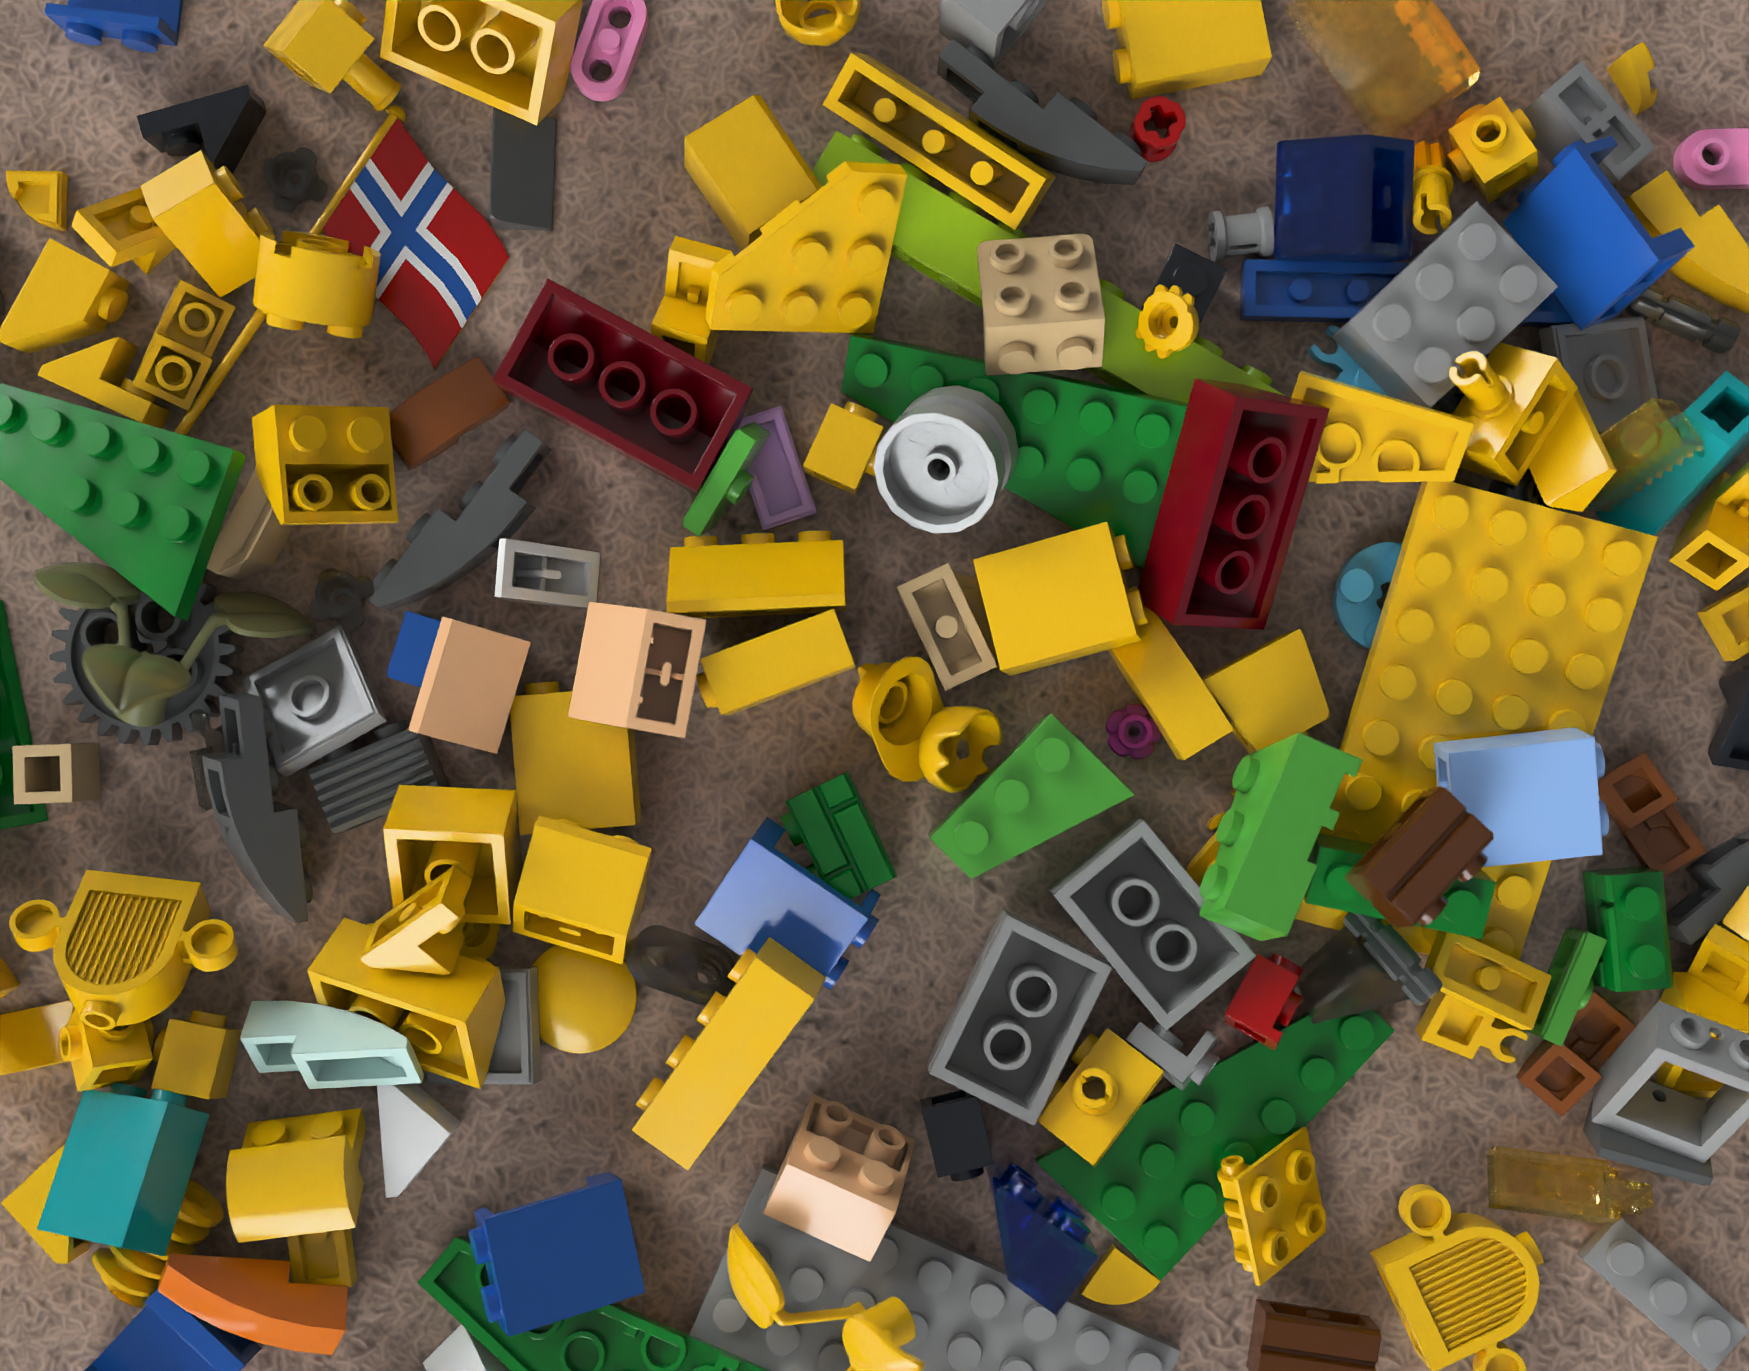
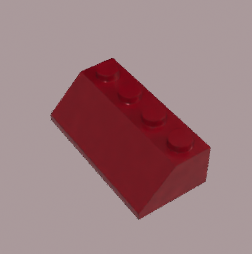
[492,278,753,495]
[1137,378,1330,630]

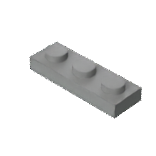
[1577,1212,1749,1371]

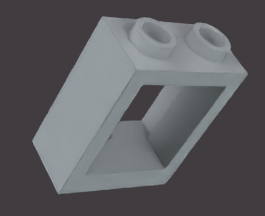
[1592,1001,1749,1164]

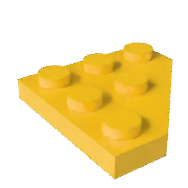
[705,161,908,334]

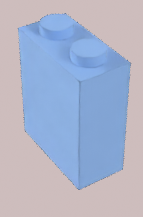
[1434,727,1609,867]

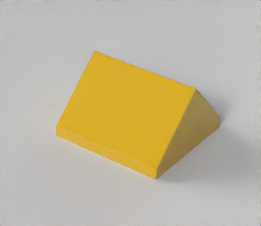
[684,94,822,251]

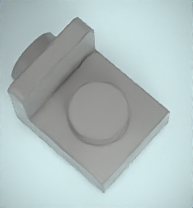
[1126,1021,1220,1091]

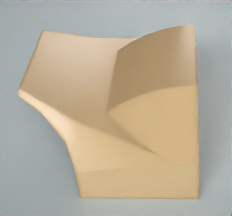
[207,467,295,581]
[896,563,997,691]

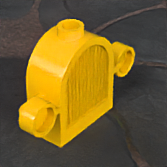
[9,870,238,1030]
[1369,1184,1544,1371]

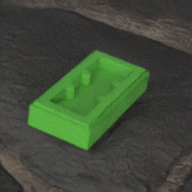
[682,422,771,537]
[1526,927,1607,1047]

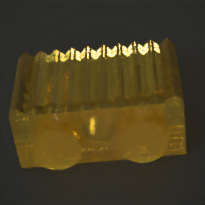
[1584,397,1704,512]

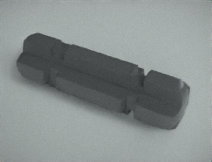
[1626,285,1741,354]
[1343,912,1442,1005]

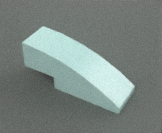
[240,1001,424,1089]

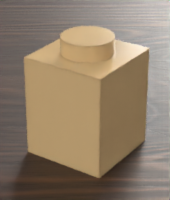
[12,743,101,804]

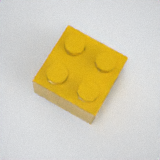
[383,785,522,925]

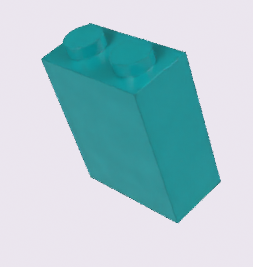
[37,1082,209,1256]

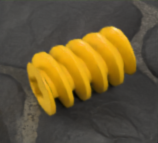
[92,1180,224,1308]

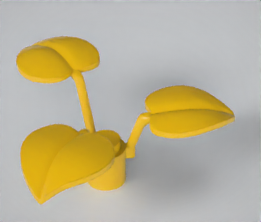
[727,1222,925,1371]

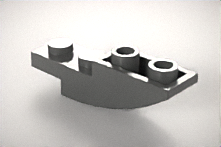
[937,39,1148,185]
[368,428,552,610]
[202,692,313,924]
[1667,830,1749,945]

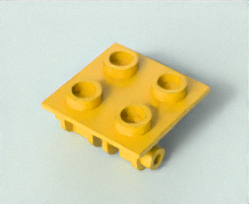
[1217,1127,1326,1286]

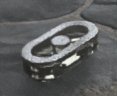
[625,925,736,1006]

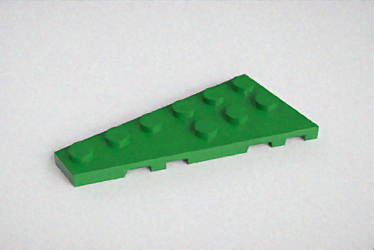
[841,333,1188,569]
[0,383,246,621]
[1035,989,1395,1280]
[417,1235,771,1371]

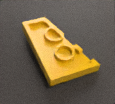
[1291,370,1475,484]

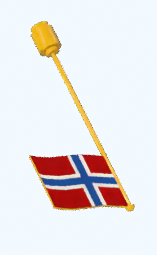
[174,105,509,435]

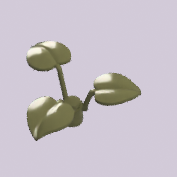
[34,562,316,727]

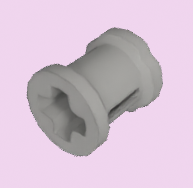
[1207,206,1274,263]

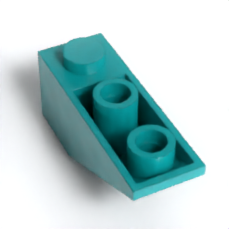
[1596,370,1749,536]

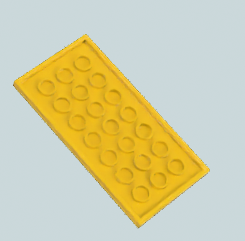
[1295,481,1658,960]

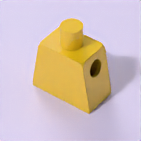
[1201,629,1330,754]

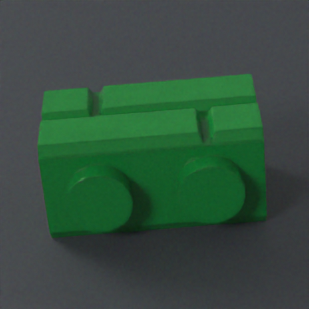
[780,771,897,899]
[1583,866,1673,992]

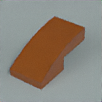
[389,356,510,471]
[1598,752,1707,878]
[1516,988,1636,1116]

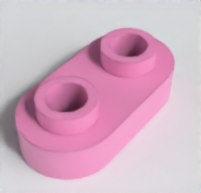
[570,0,649,101]
[1673,128,1749,190]

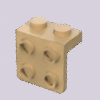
[977,234,1105,376]

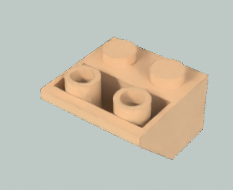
[568,602,706,738]
[763,1094,916,1262]

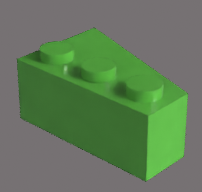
[928,713,1135,879]
[1199,732,1363,941]

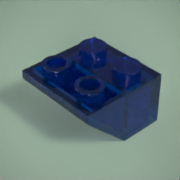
[1274,134,1415,262]
[987,1161,1098,1315]

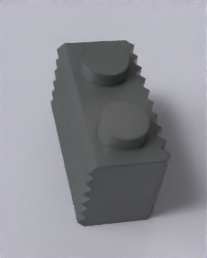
[308,720,451,834]

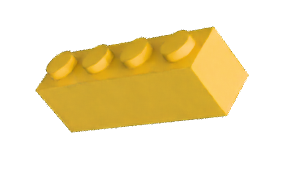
[823,53,1056,230]
[632,937,826,1171]

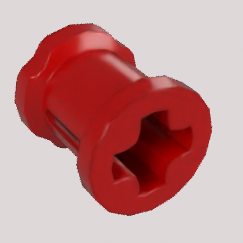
[1127,96,1186,162]

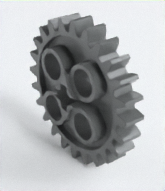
[49,583,244,746]

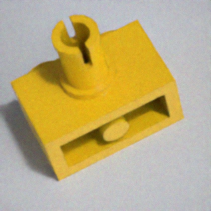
[263,0,402,112]
[140,150,277,298]
[1449,342,1578,487]
[1037,1028,1164,1168]

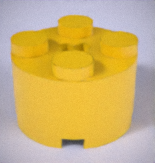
[253,230,381,338]

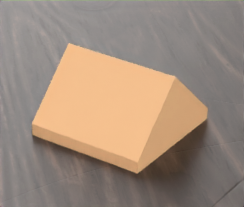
[408,616,531,754]

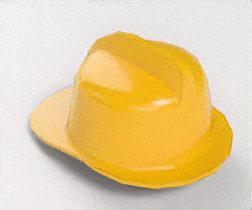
[852,656,944,782]

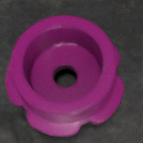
[1106,703,1162,759]

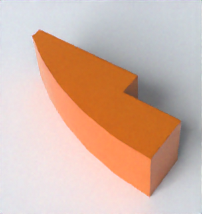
[158,1254,348,1355]

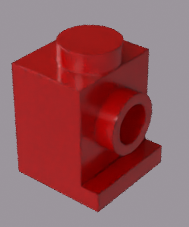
[1223,953,1303,1051]

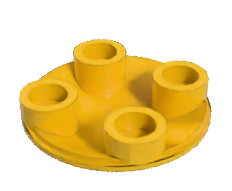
[532,945,637,1054]

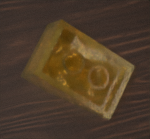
[1285,0,1481,149]

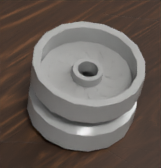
[874,385,1019,534]

